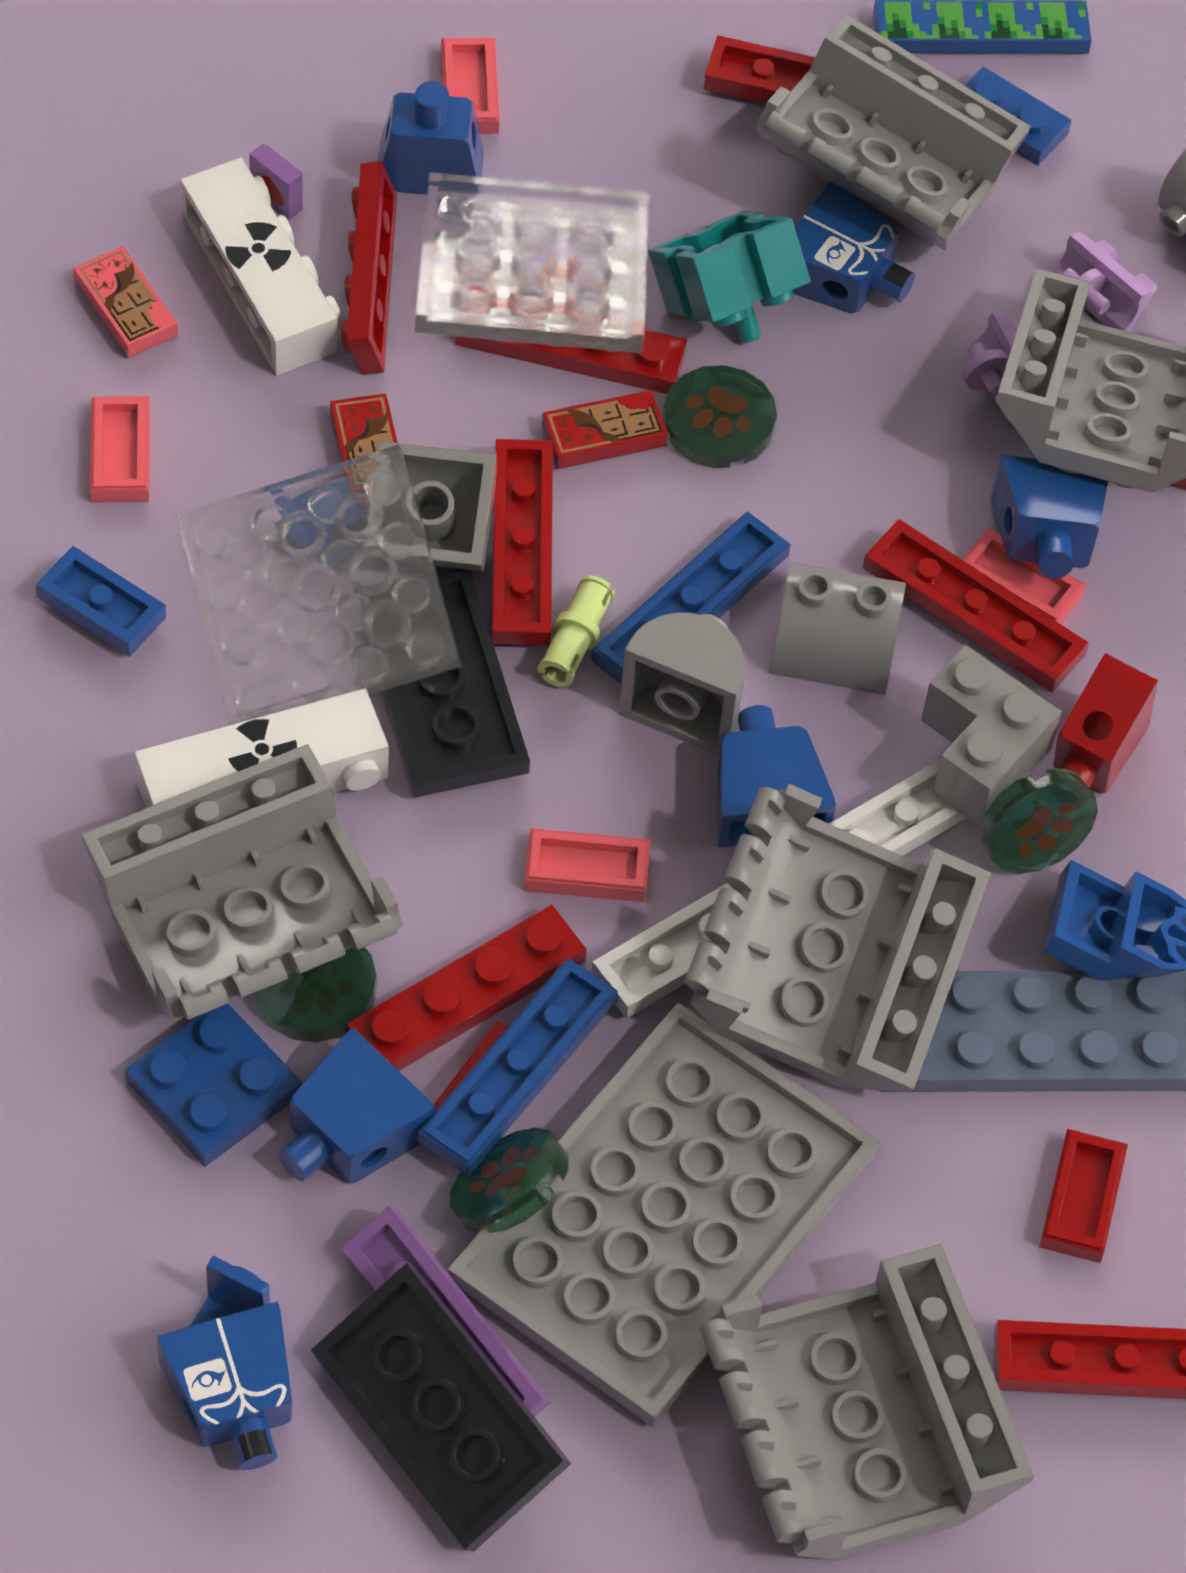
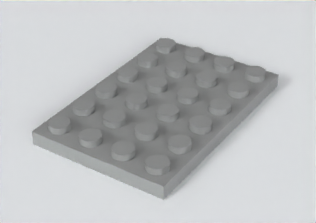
[448,1003,881,1428]

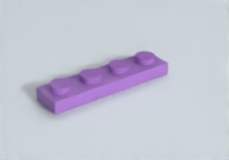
[342,1205,550,1417]

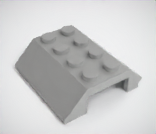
[755,14,1031,251]
[996,268,1186,493]
[81,744,404,1022]
[684,784,991,1093]
[700,1243,1034,1560]

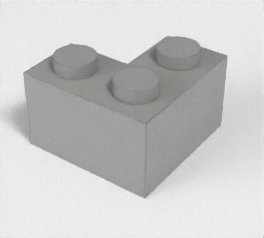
[921,644,1062,827]

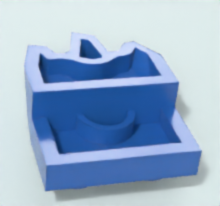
[1043,860,1186,980]

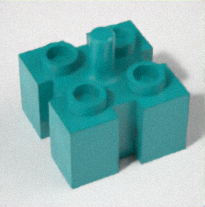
[647,210,811,343]

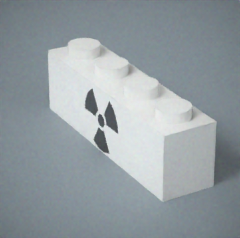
[181,157,343,376]
[134,688,389,808]

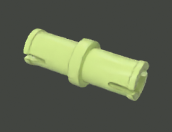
[537,575,615,687]

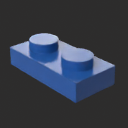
[964,66,1072,166]
[36,546,166,657]

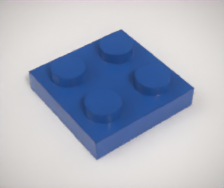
[125,1004,303,1167]

